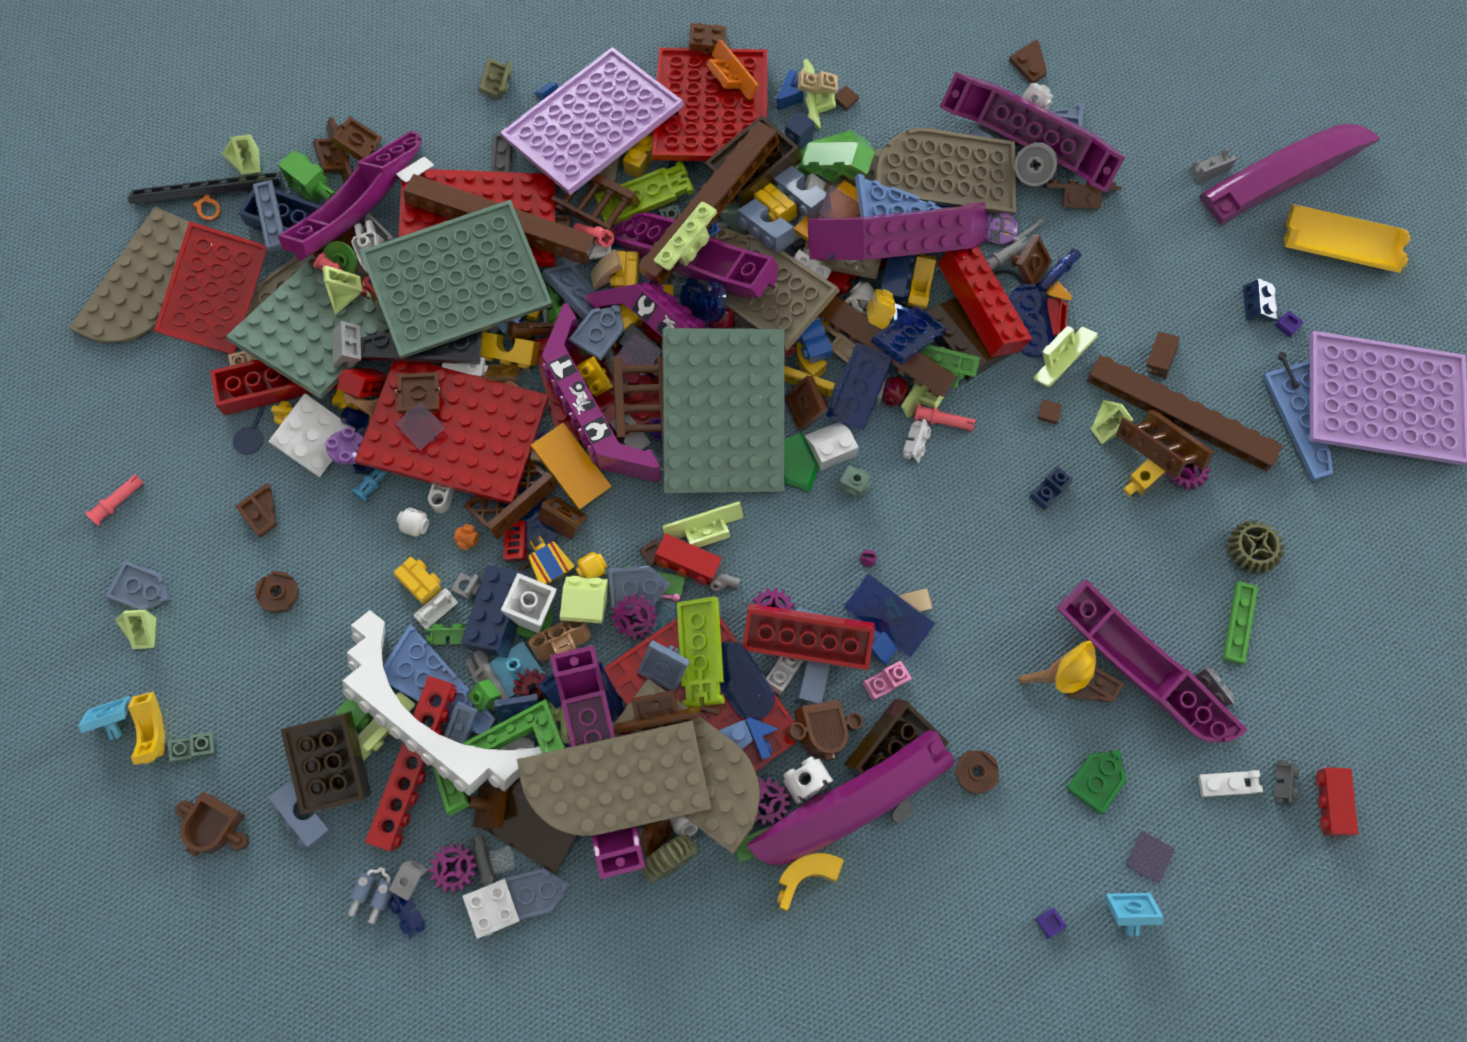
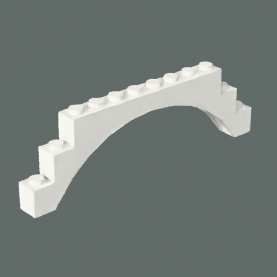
[343,610,542,796]

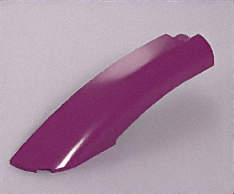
[1199,124,1380,226]
[277,130,422,260]
[607,213,778,299]
[1056,580,1248,742]
[746,730,954,865]

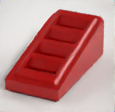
[1047,298,1068,337]
[503,520,527,563]

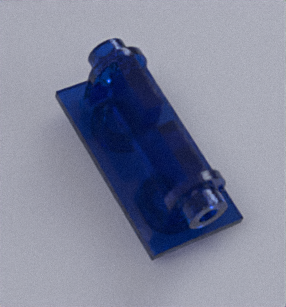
[389,893,426,939]

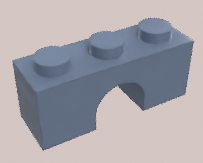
[774,166,831,219]
[738,199,795,253]
[268,780,334,850]

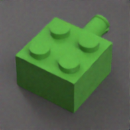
[278,150,336,204]

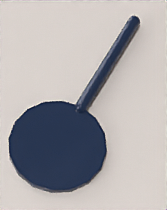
[233,405,266,455]

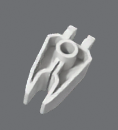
[351,220,384,273]

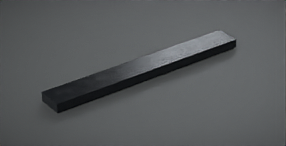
[128,171,283,204]

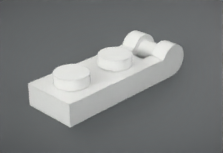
[1198,770,1263,797]

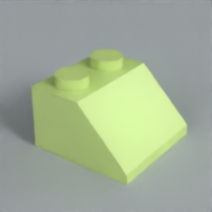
[560,576,608,623]

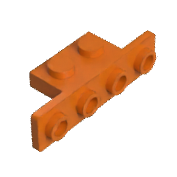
[707,40,759,100]

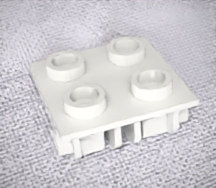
[463,879,519,939]

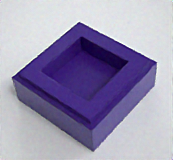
[1275,310,1304,337]
[1035,907,1067,939]

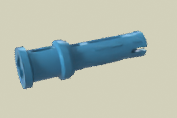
[351,469,388,503]

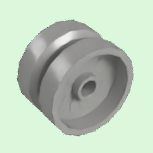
[1014,143,1058,186]

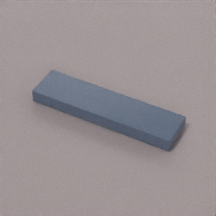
[253,180,284,252]

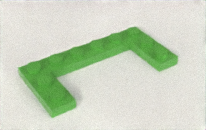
[432,699,566,816]

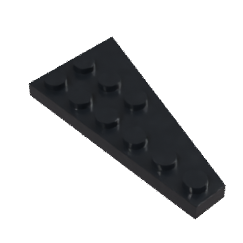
[361,330,483,364]

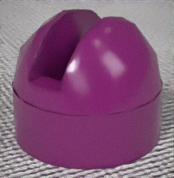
[860,550,877,567]

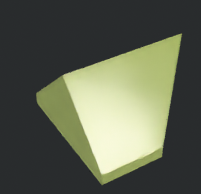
[222,134,260,175]
[323,265,362,315]
[1090,400,1133,444]
[115,610,156,649]

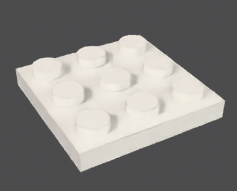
[268,394,355,478]

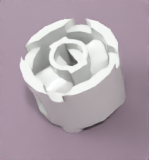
[783,757,833,804]

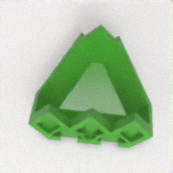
[795,130,875,183]

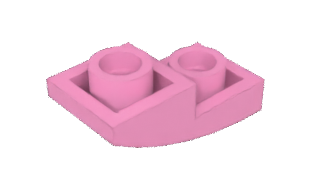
[862,661,912,701]

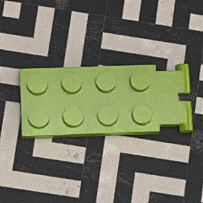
[595,161,694,225]
[677,597,725,708]

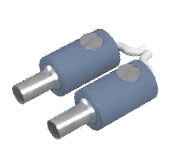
[348,867,393,924]

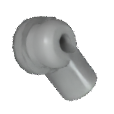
[710,574,741,592]

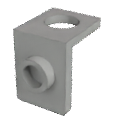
[451,573,482,601]
[389,859,429,900]

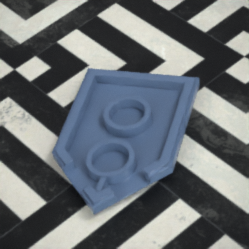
[569,305,624,361]
[105,560,170,610]
[608,566,671,610]
[500,868,569,921]

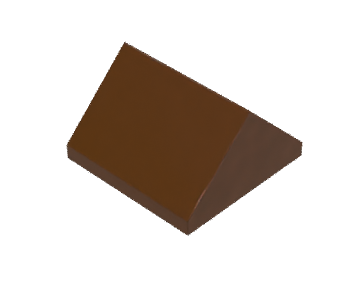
[538,495,589,540]

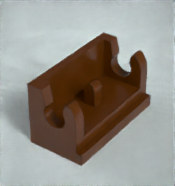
[1146,331,1180,379]

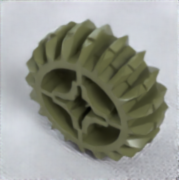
[1227,519,1285,574]
[642,834,698,883]

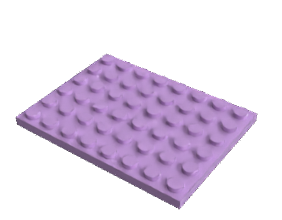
[500,47,684,195]
[1310,331,1467,466]

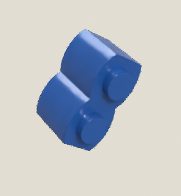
[796,317,833,364]

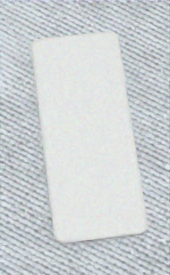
[397,157,434,182]

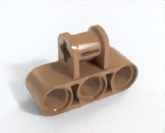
[529,621,591,661]

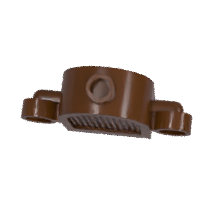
[787,700,863,761]
[175,791,249,857]

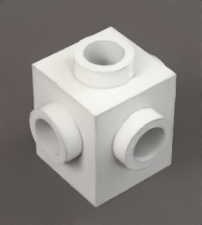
[1022,83,1053,110]

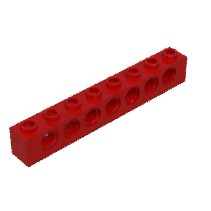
[365,675,458,851]

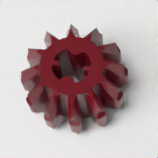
[513,668,546,700]

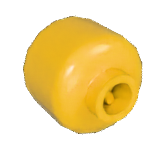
[576,552,608,578]

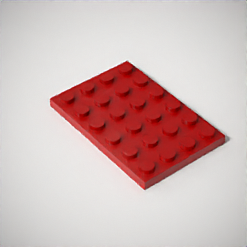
[154,221,267,354]

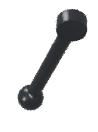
[1278,352,1300,389]

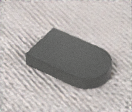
[891,799,915,823]

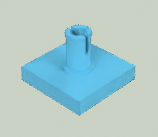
[489,641,546,698]
[78,696,131,740]
[1106,893,1163,936]

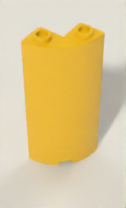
[1284,204,1410,273]

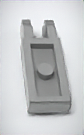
[466,650,509,711]

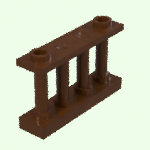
[551,174,640,238]
[612,356,663,441]
[1116,409,1214,479]

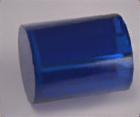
[340,406,369,430]

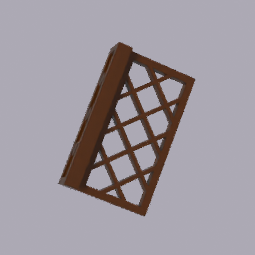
[463,458,557,539]

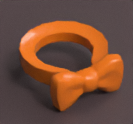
[193,194,221,221]

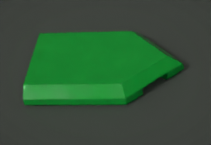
[784,433,819,493]
[1066,750,1127,815]

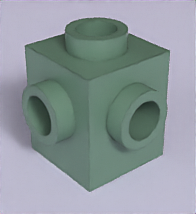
[838,465,872,499]

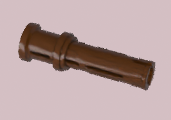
[507,321,555,339]

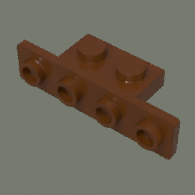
[312,117,354,183]
[1043,180,1122,209]
[613,690,701,735]

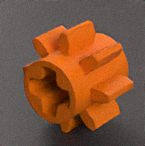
[454,524,479,551]

